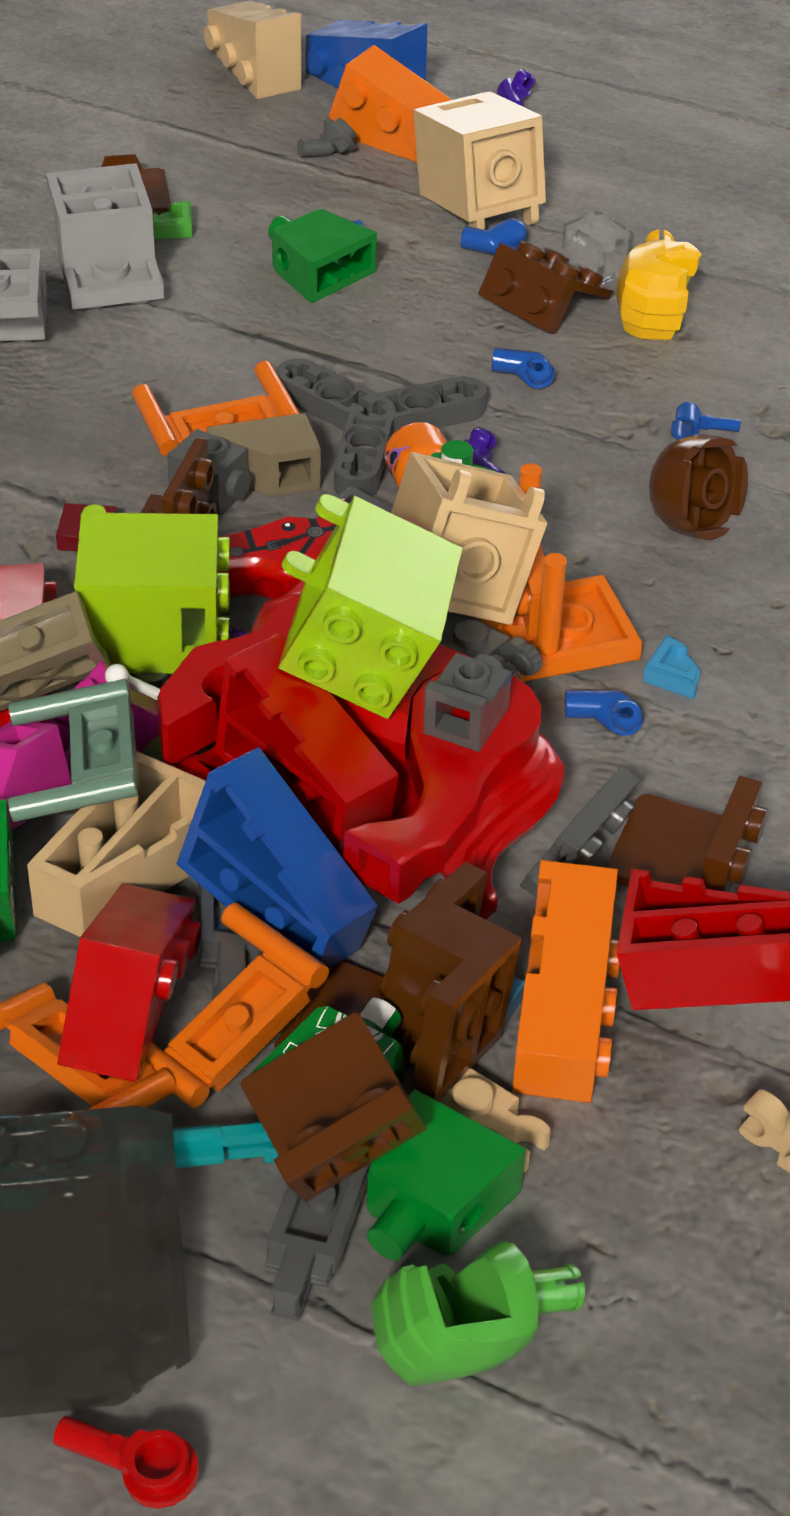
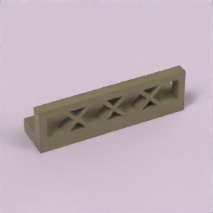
[0,591,111,711]

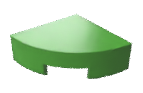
[153,201,192,239]

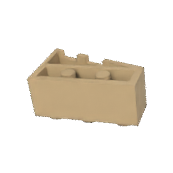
[204,1,301,99]
[27,751,206,937]

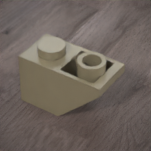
[207,413,321,497]

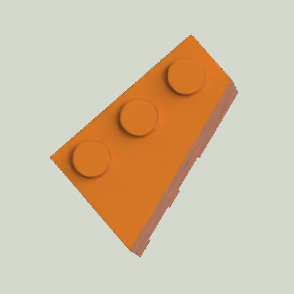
[328,45,452,162]
[512,860,619,1103]

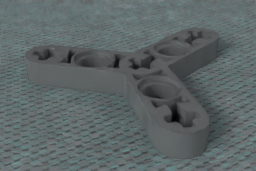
[276,359,486,497]

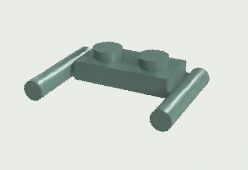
[8,678,139,822]

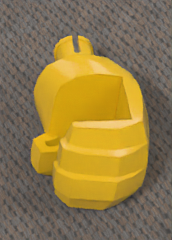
[616,229,702,340]

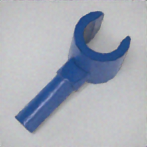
[671,402,741,440]

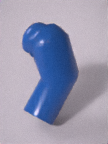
[460,219,527,255]
[492,348,555,389]
[564,690,643,736]

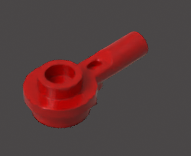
[53,1416,200,1509]

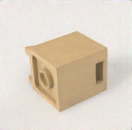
[413,91,546,230]
[391,452,548,625]

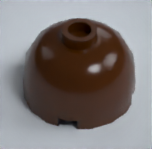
[649,434,748,540]

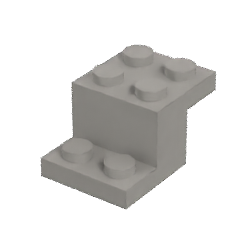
[46,163,164,310]
[0,248,48,343]

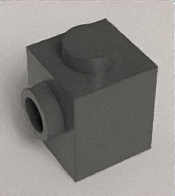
[167,429,251,516]

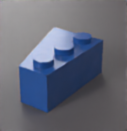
[306,20,428,88]
[177,747,378,969]

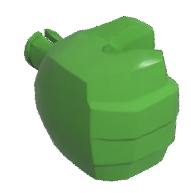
[371,1241,585,1386]

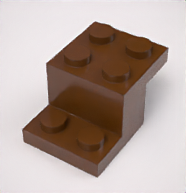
[379,862,521,1102]

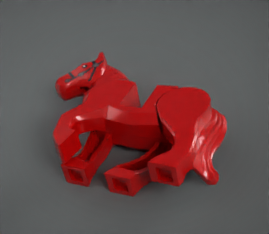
[157,498,565,920]

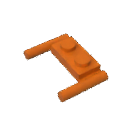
[132,361,300,457]
[515,463,567,655]
[145,902,329,1108]
[0,982,176,1149]

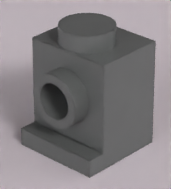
[424,653,512,752]

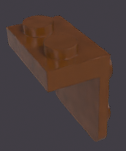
[478,241,613,334]
[607,775,768,892]

